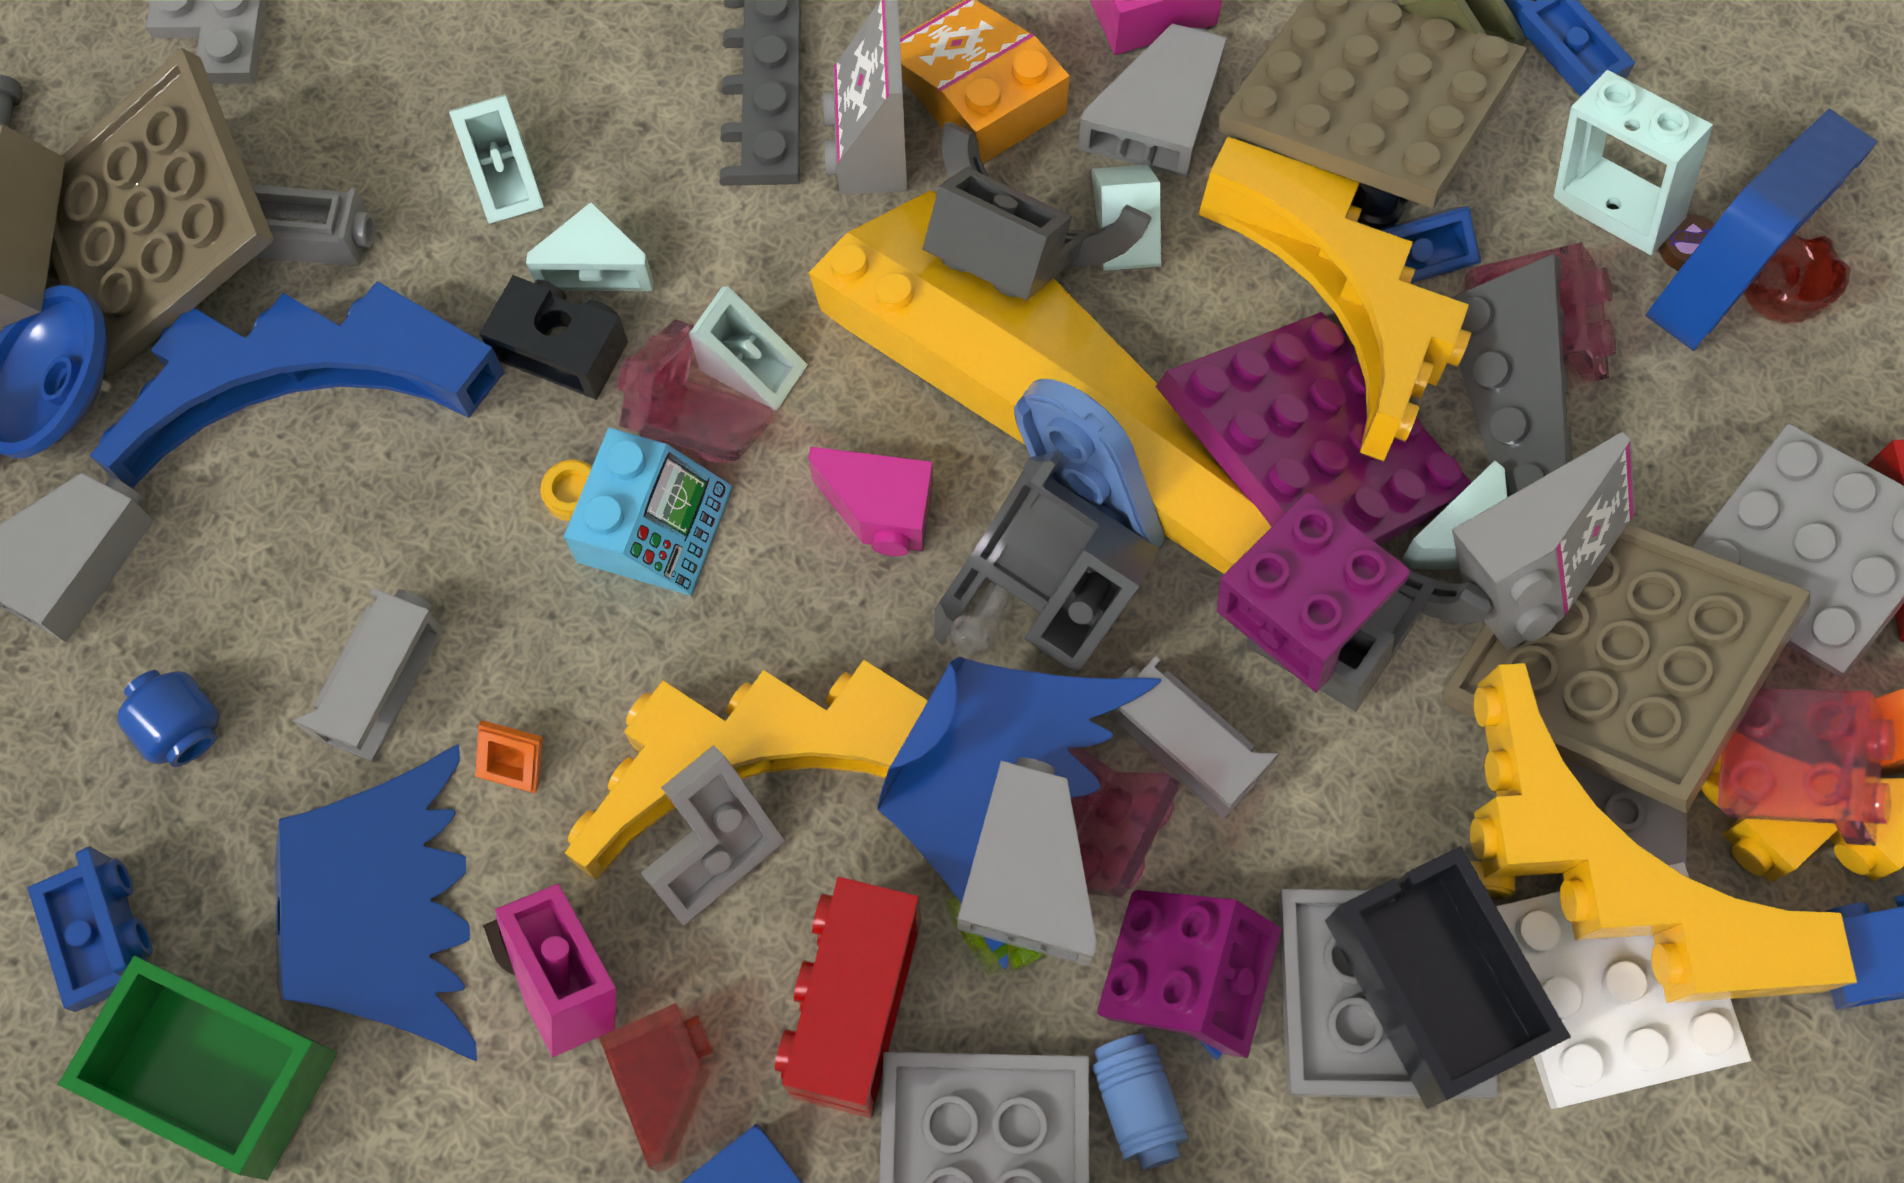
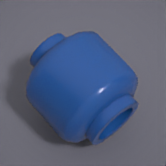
[117,670,220,767]

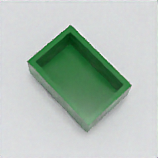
[57,956,338,1181]

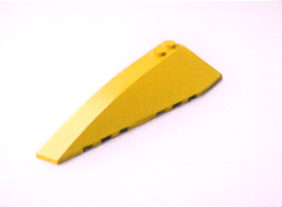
[808,190,1271,574]

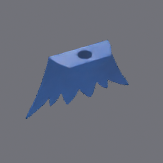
[877,657,1161,969]
[275,744,477,1061]

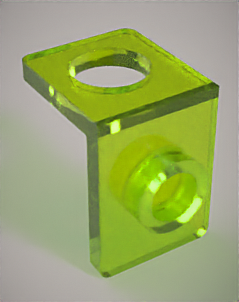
[947,897,1044,976]

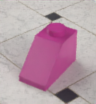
[808,446,933,556]
[495,883,616,1058]

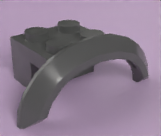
[922,122,1152,300]
[934,450,1160,674]
[1247,570,1492,712]

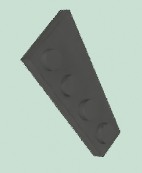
[1451,253,1573,497]

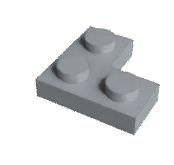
[145,0,267,84]
[641,745,786,926]

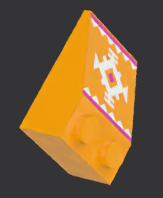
[900,0,1070,164]

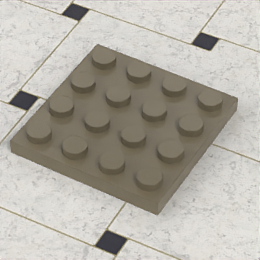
[1218,0,1527,208]
[51,48,274,377]
[1441,524,1811,813]

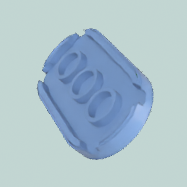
[1014,379,1165,549]

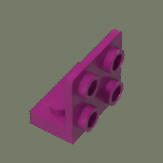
[1217,493,1410,693]
[1097,890,1282,1058]

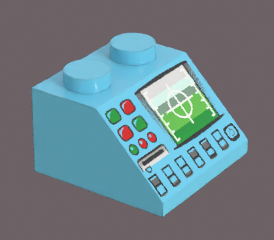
[564,427,733,596]

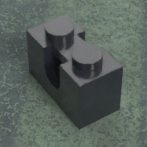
[479,275,628,400]

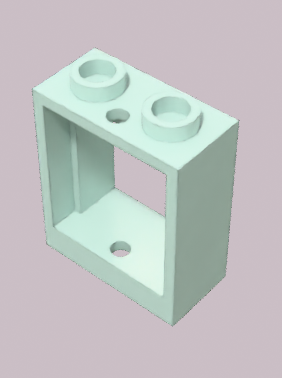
[1554,70,1713,256]

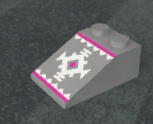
[823,0,907,194]
[1452,432,1635,651]

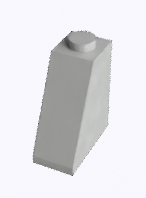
[1078,23,1227,178]
[0,473,154,642]
[957,758,1097,966]

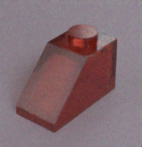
[599,1003,714,1172]

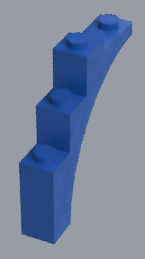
[90,281,504,489]

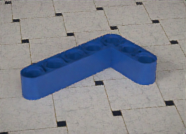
[1645,108,1878,352]

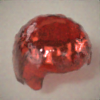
[1743,234,1851,324]

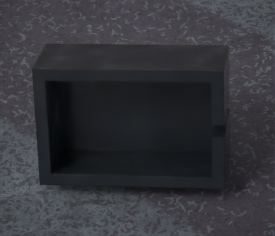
[1325,846,1571,1109]

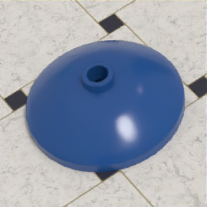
[0,285,108,458]

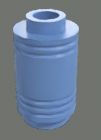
[1092,1034,1189,1171]

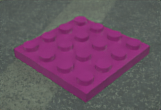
[1155,312,1472,545]

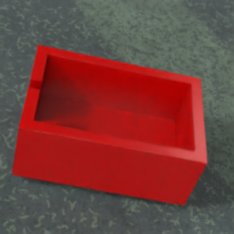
[775,877,921,1119]

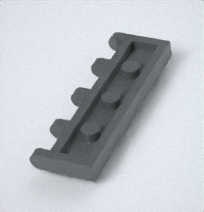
[719,0,801,186]

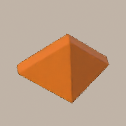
[475,720,543,793]

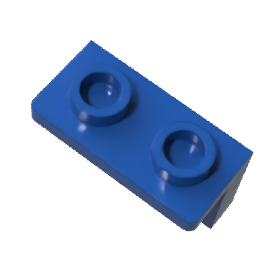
[27,846,153,1012]

